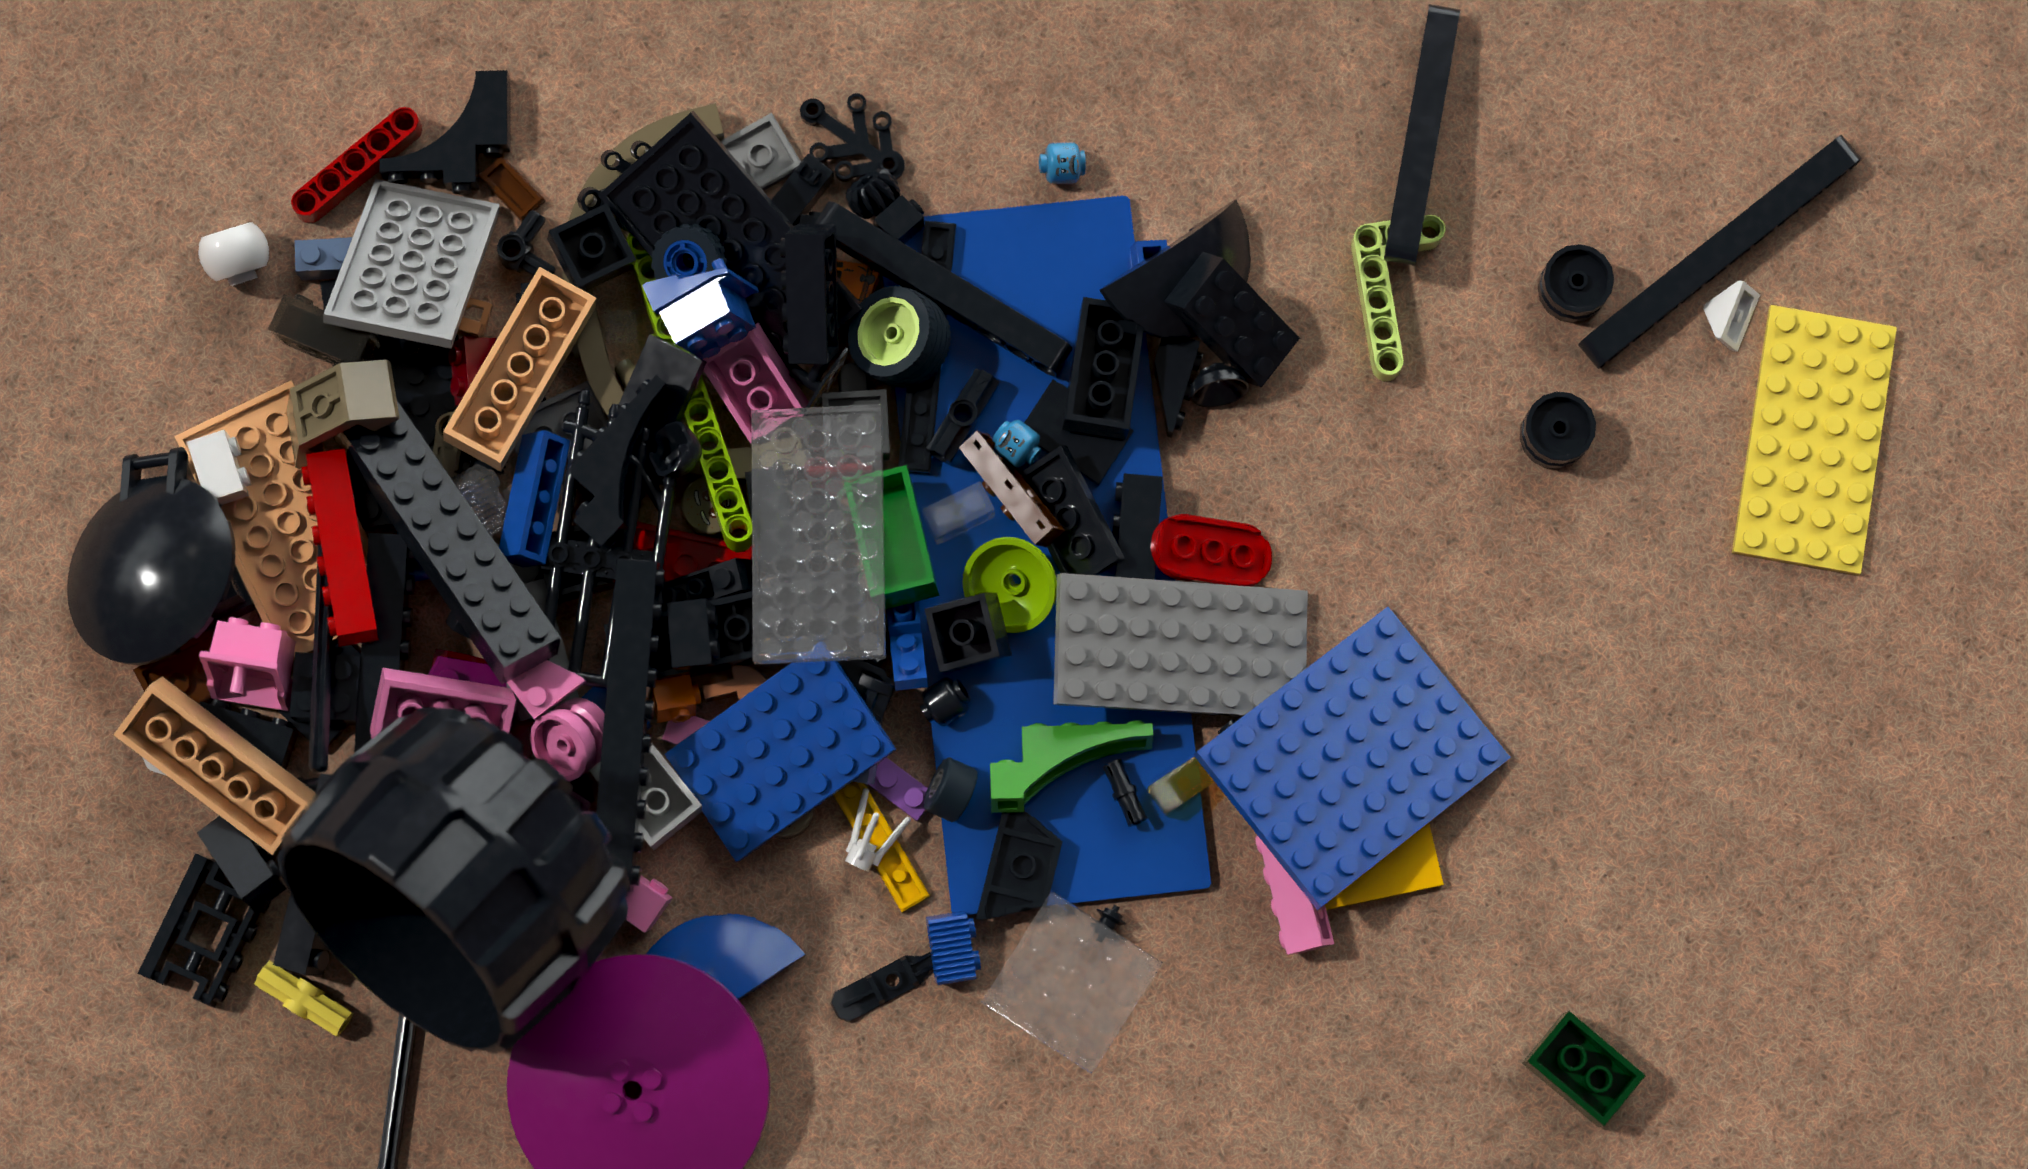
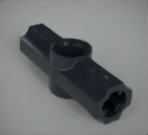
[926,368,1000,464]

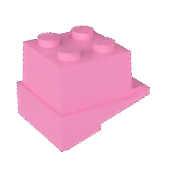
[199,617,296,712]

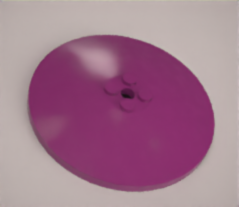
[507,954,771,1169]

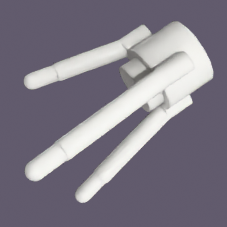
[845,788,911,872]

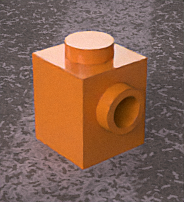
[651,674,701,723]

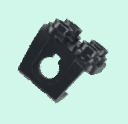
[835,654,895,726]

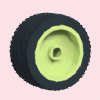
[847,286,951,388]

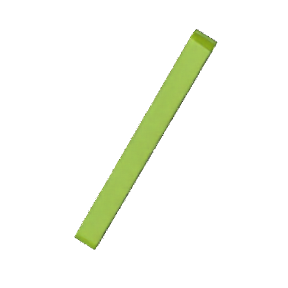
[627,233,754,552]

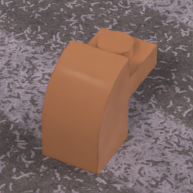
[702,665,766,703]

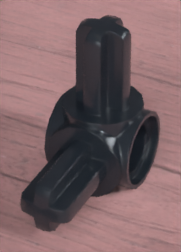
[497,211,556,276]

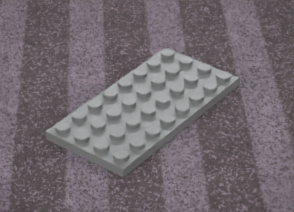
[1054,573,1308,717]

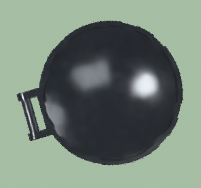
[67,447,236,665]

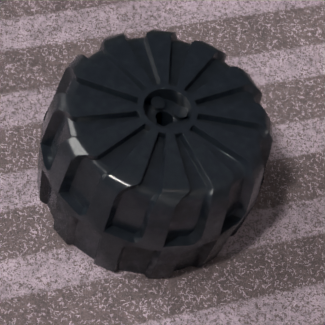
[277,707,630,1054]

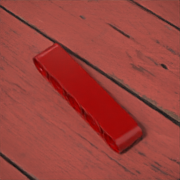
[291,107,422,223]

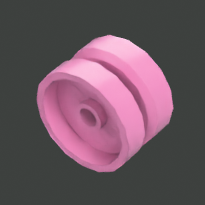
[530,697,605,781]

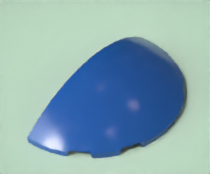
[646,913,805,1001]

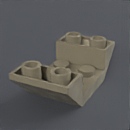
[287,360,400,469]

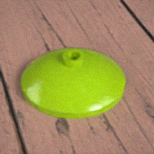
[963,537,1057,633]

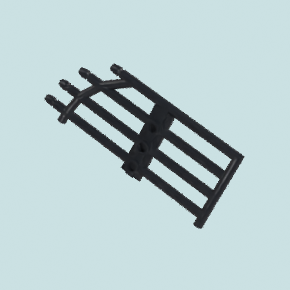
[541,390,677,689]

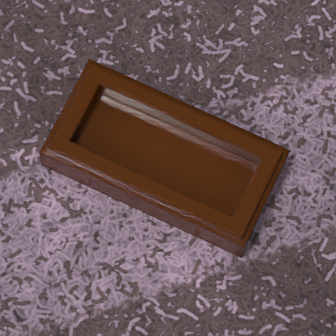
[478,156,545,222]

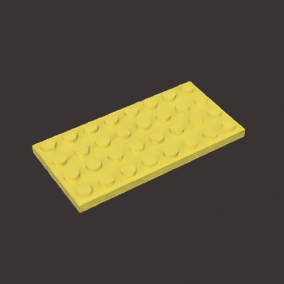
[1732,305,1897,576]

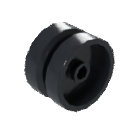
[1537,244,1614,323]
[1519,392,1596,470]

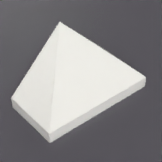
[1703,280,1760,352]

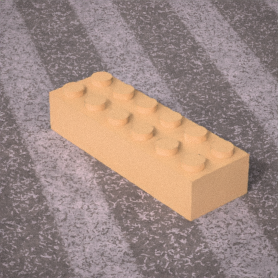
[443,267,597,472]
[114,677,316,855]

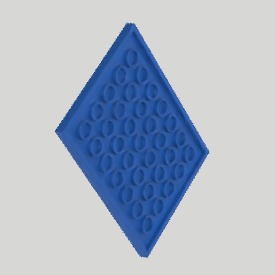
[1194,607,1511,910]

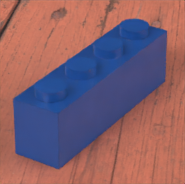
[499,430,571,568]

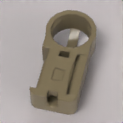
[433,412,462,481]

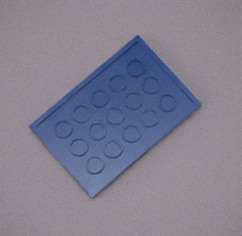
[665,642,897,862]

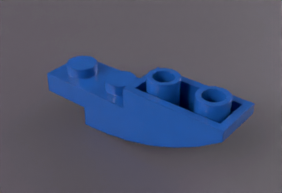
[886,601,928,691]

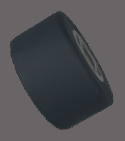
[924,757,977,822]

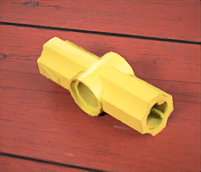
[254,960,354,1037]

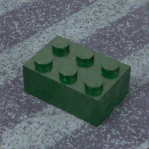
[1522,1011,1646,1127]

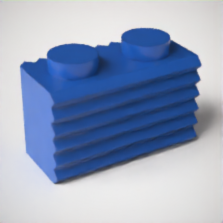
[926,911,981,985]

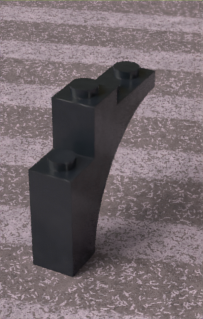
[380,70,511,195]

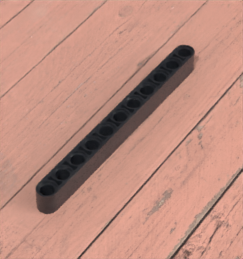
[1578,135,1862,369]

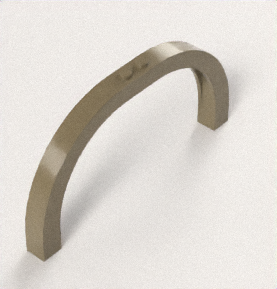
[563,103,807,484]

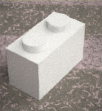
[187,430,251,505]

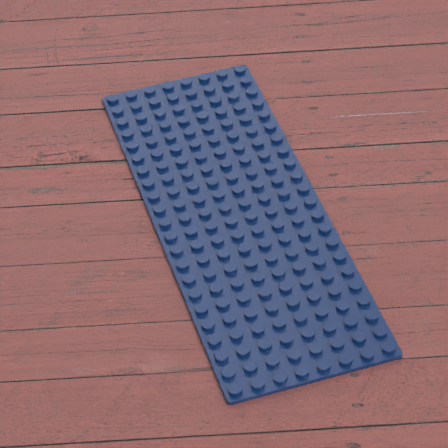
[883,196,1211,915]

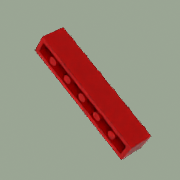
[301,448,378,647]

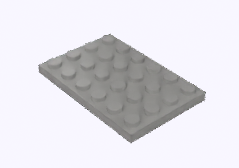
[323,179,500,349]

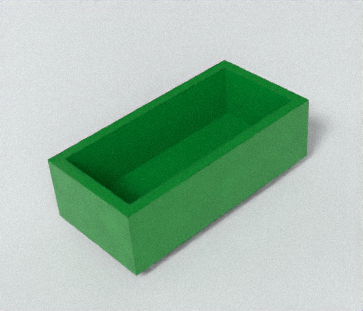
[844,465,940,612]

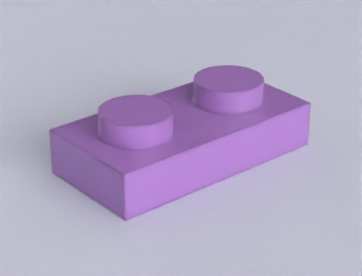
[867,757,928,821]

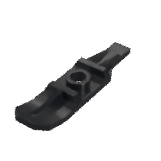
[830,952,933,1022]

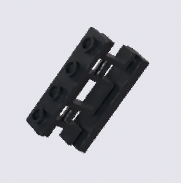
[137,853,272,1008]

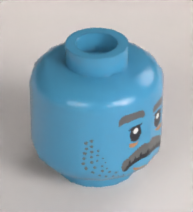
[1039,143,1086,184]
[992,419,1042,468]

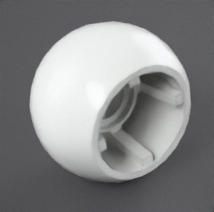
[198,222,269,286]

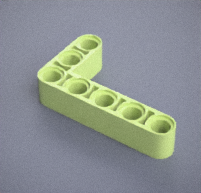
[1351,215,1445,381]

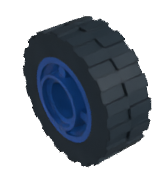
[651,224,726,280]

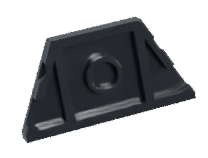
[976,810,1062,921]

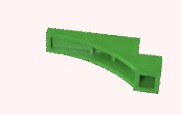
[990,721,1153,813]

